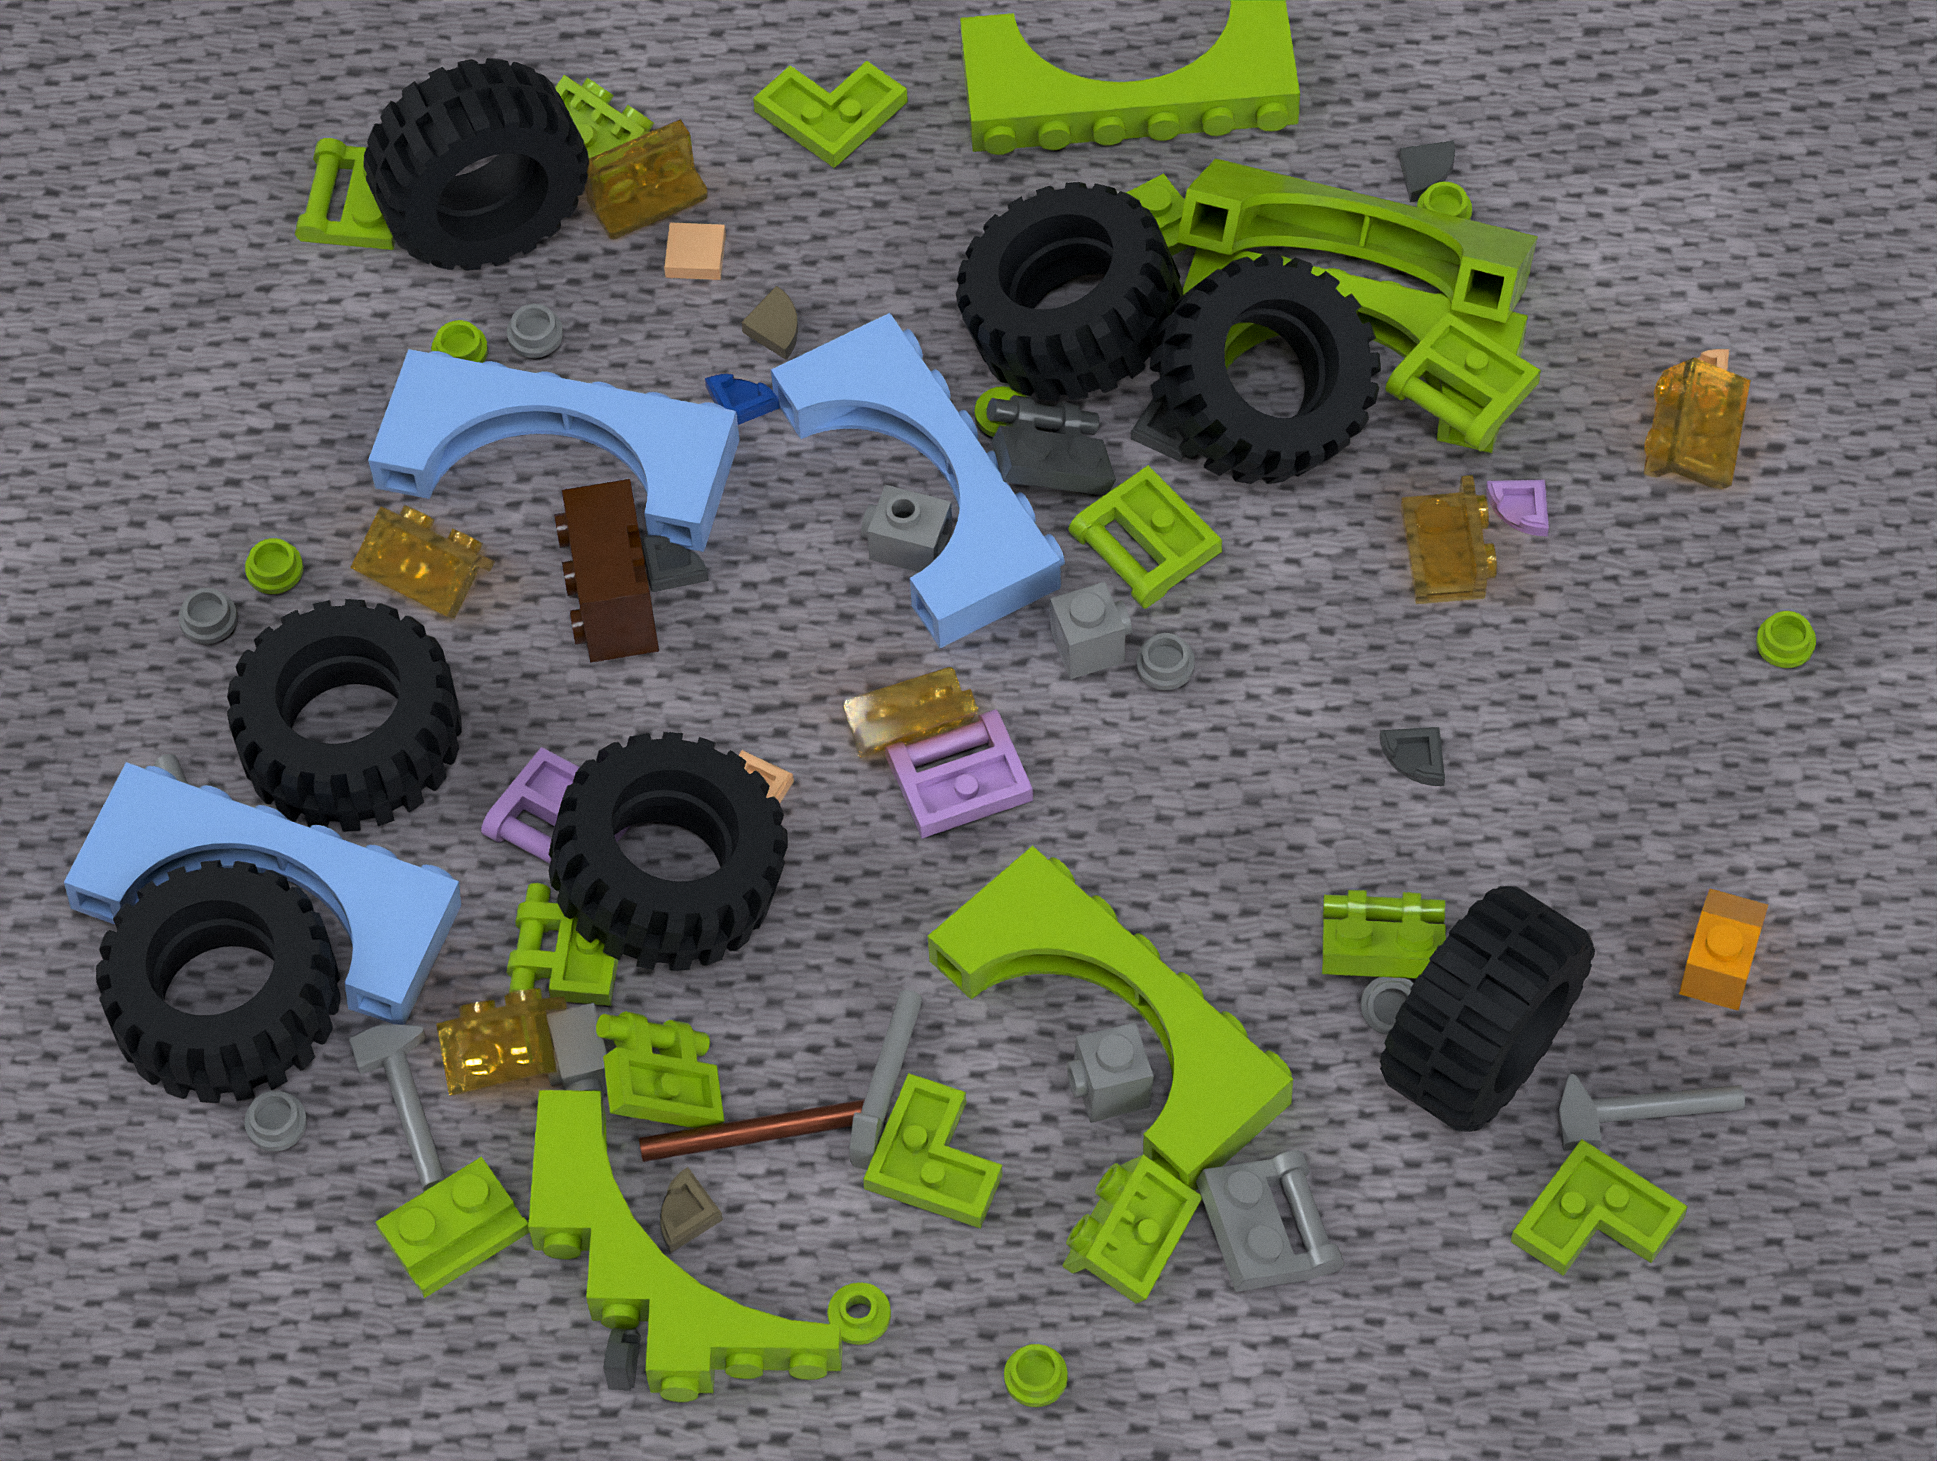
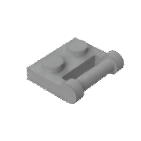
[1196,1150,1344,1292]

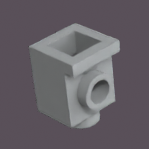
[534,1003,607,1098]

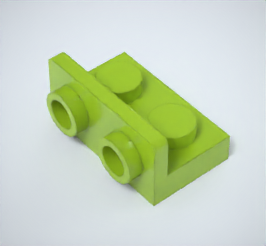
[555,75,663,190]
[1062,1154,1202,1304]

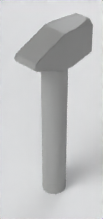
[849,990,923,1170]
[348,1024,445,1191]
[1558,1074,1745,1151]

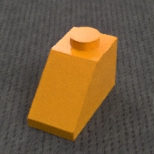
[1679,888,1769,1011]

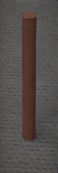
[639,1099,887,1162]

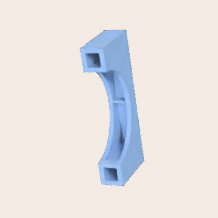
[771,313,1065,648]
[368,349,740,552]
[64,762,461,1025]

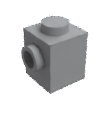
[861,485,953,572]
[1050,582,1132,679]
[1066,1022,1154,1123]

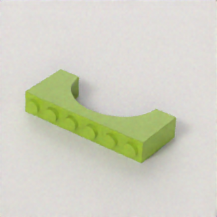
[960,0,1300,155]
[1177,158,1538,323]
[1183,247,1528,453]
[927,845,1293,1191]

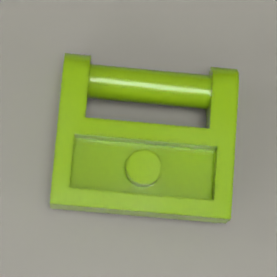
[295,138,396,250]
[1385,312,1541,451]
[1068,465,1222,609]

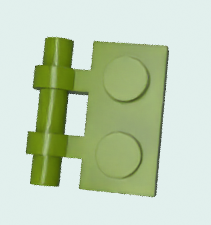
[506,883,619,1006]
[1322,890,1446,979]
[596,1011,724,1128]

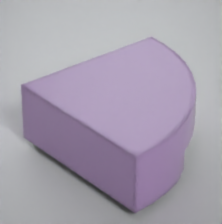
[1486,480,1549,536]

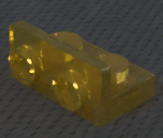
[585,119,708,239]
[1644,357,1751,489]
[1401,475,1497,604]
[350,504,495,619]
[842,667,978,758]
[436,988,567,1096]

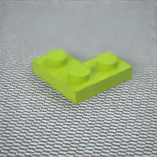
[753,61,908,168]
[863,1073,1003,1229]
[1511,1139,1688,1276]

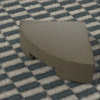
[741,286,798,360]
[660,1167,723,1253]

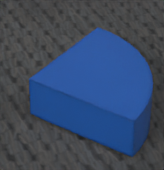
[705,374,780,425]

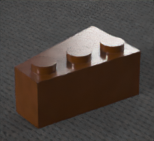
[554,479,659,663]

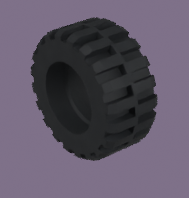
[363,58,589,271]
[956,182,1183,401]
[1149,254,1381,484]
[227,599,462,832]
[548,732,788,971]
[96,860,341,1103]
[1380,886,1595,1132]

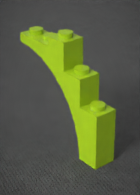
[528,1090,843,1402]

